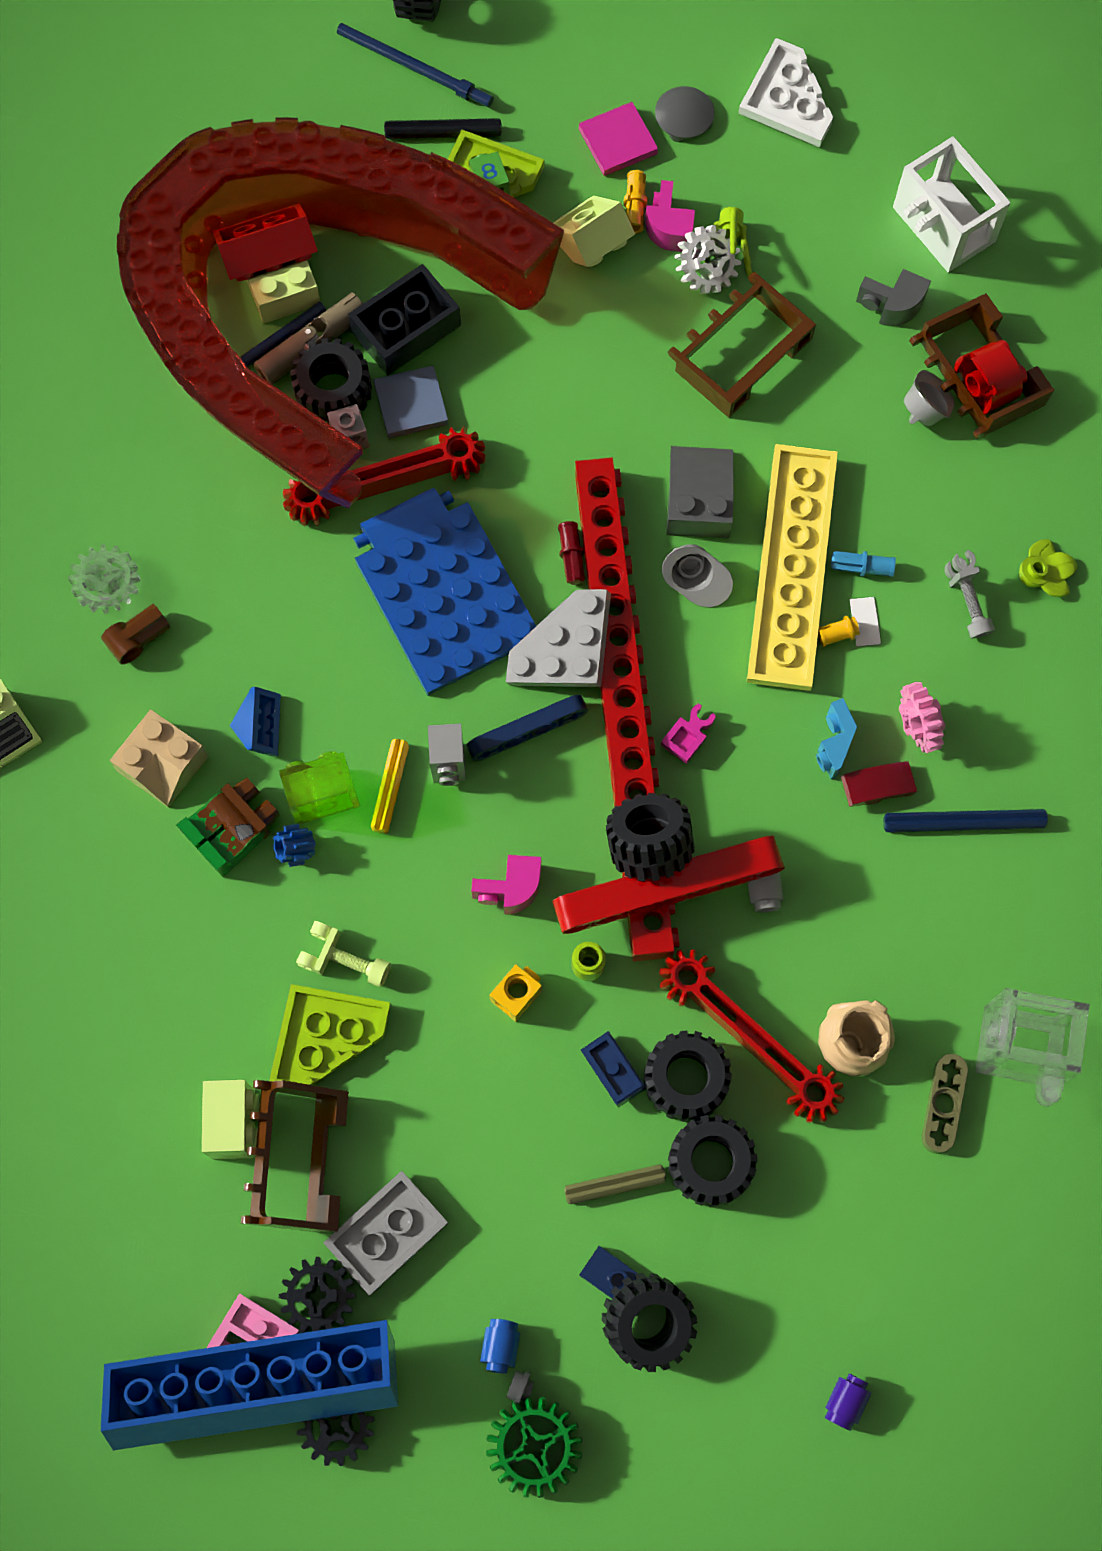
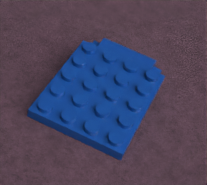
[353,488,536,696]

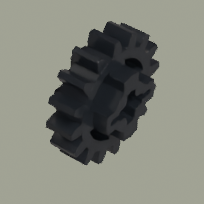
[279,1257,357,1333]
[297,1412,375,1466]

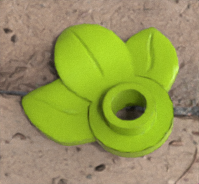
[1019,539,1078,597]

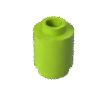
[572,942,606,981]

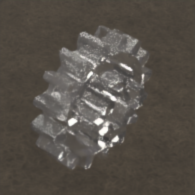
[68,544,141,614]

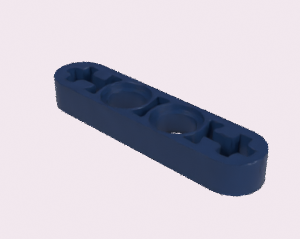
[466,694,588,761]

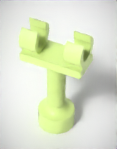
[296,921,391,988]

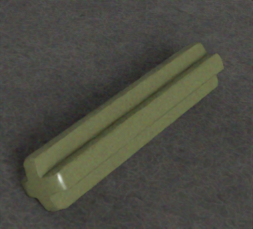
[564,1164,666,1204]

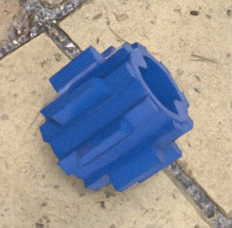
[273,824,316,867]

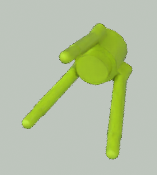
[704,207,752,276]

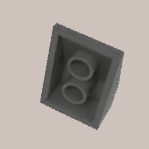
[666,446,734,538]

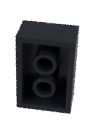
[348,264,461,376]

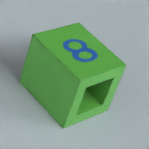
[469,151,510,207]

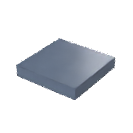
[374,365,449,439]

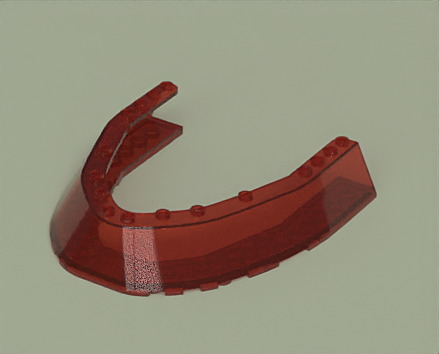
[117,117,564,509]

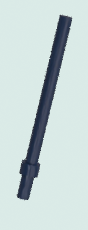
[337,23,494,108]

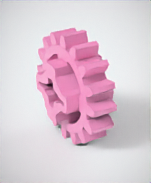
[899,682,945,754]

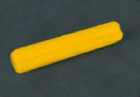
[371,739,409,833]

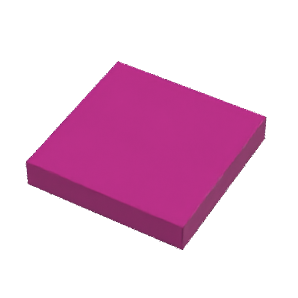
[579,102,658,176]

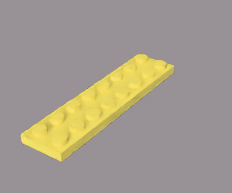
[747,444,838,691]

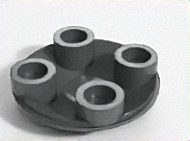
[655,86,714,142]

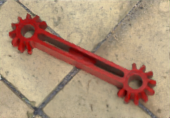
[283,426,486,527]
[659,949,844,1123]

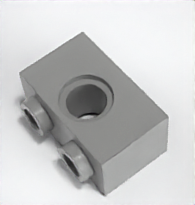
[428,723,466,786]

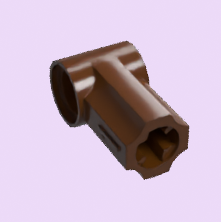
[101,604,171,665]

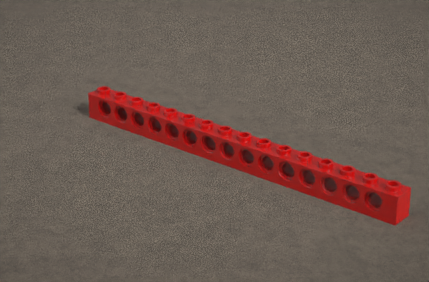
[575,457,679,962]

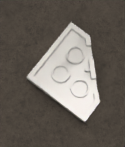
[738,38,833,147]

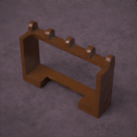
[668,272,816,418]
[909,293,1054,439]
[240,1080,349,1232]

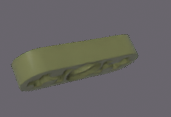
[922,1054,968,1154]

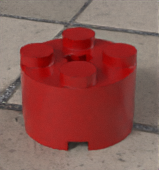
[954,340,1027,414]

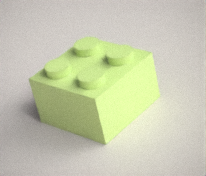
[202,1080,260,1159]

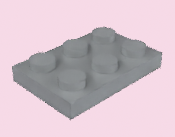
[323,1171,449,1296]

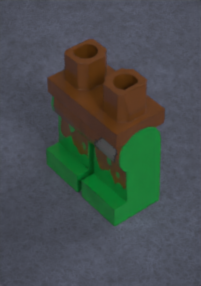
[176,778,280,877]

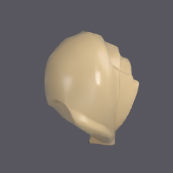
[818,1000,895,1076]

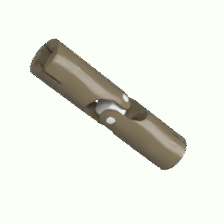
[253,292,363,386]

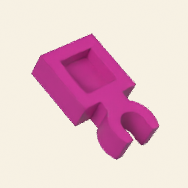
[661,704,716,764]

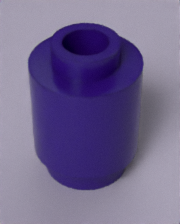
[825,1373,872,1431]

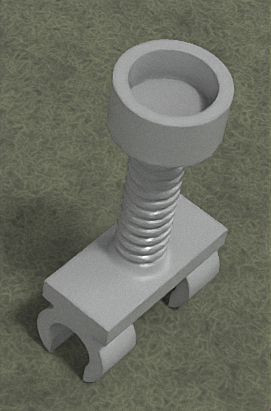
[944,550,996,639]

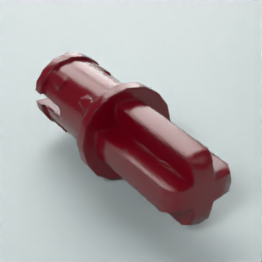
[558,521,585,585]

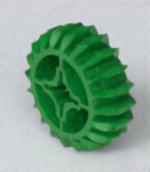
[486,1396,583,1498]

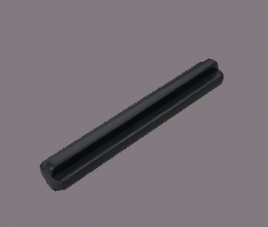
[384,118,502,139]

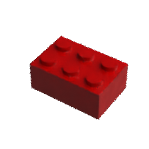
[213,203,318,281]

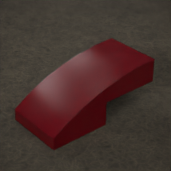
[841,761,917,807]

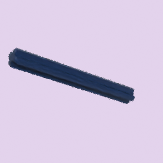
[883,809,1048,832]

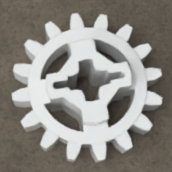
[675,225,741,294]

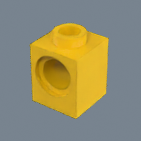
[489,964,542,1022]

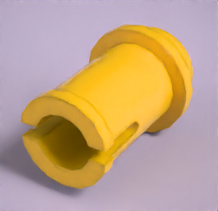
[818,615,860,647]

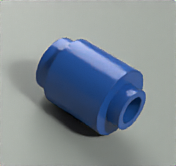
[480,1319,520,1374]

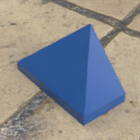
[230,687,281,757]

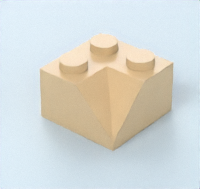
[109,709,208,808]

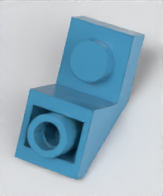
[816,698,857,779]

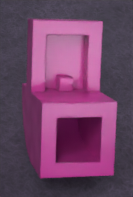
[645,180,695,252]
[471,855,541,914]

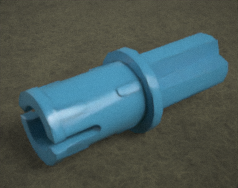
[830,551,896,577]

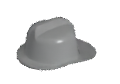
[904,370,954,426]
[662,544,733,607]

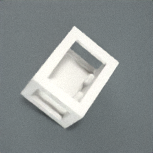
[893,136,1011,273]

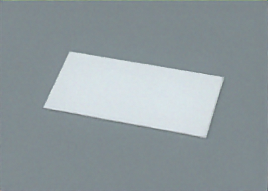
[849,597,881,646]

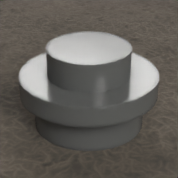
[506,1370,535,1404]

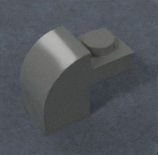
[856,269,931,326]

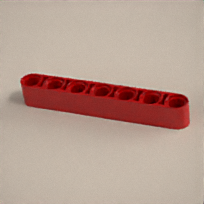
[552,835,785,934]

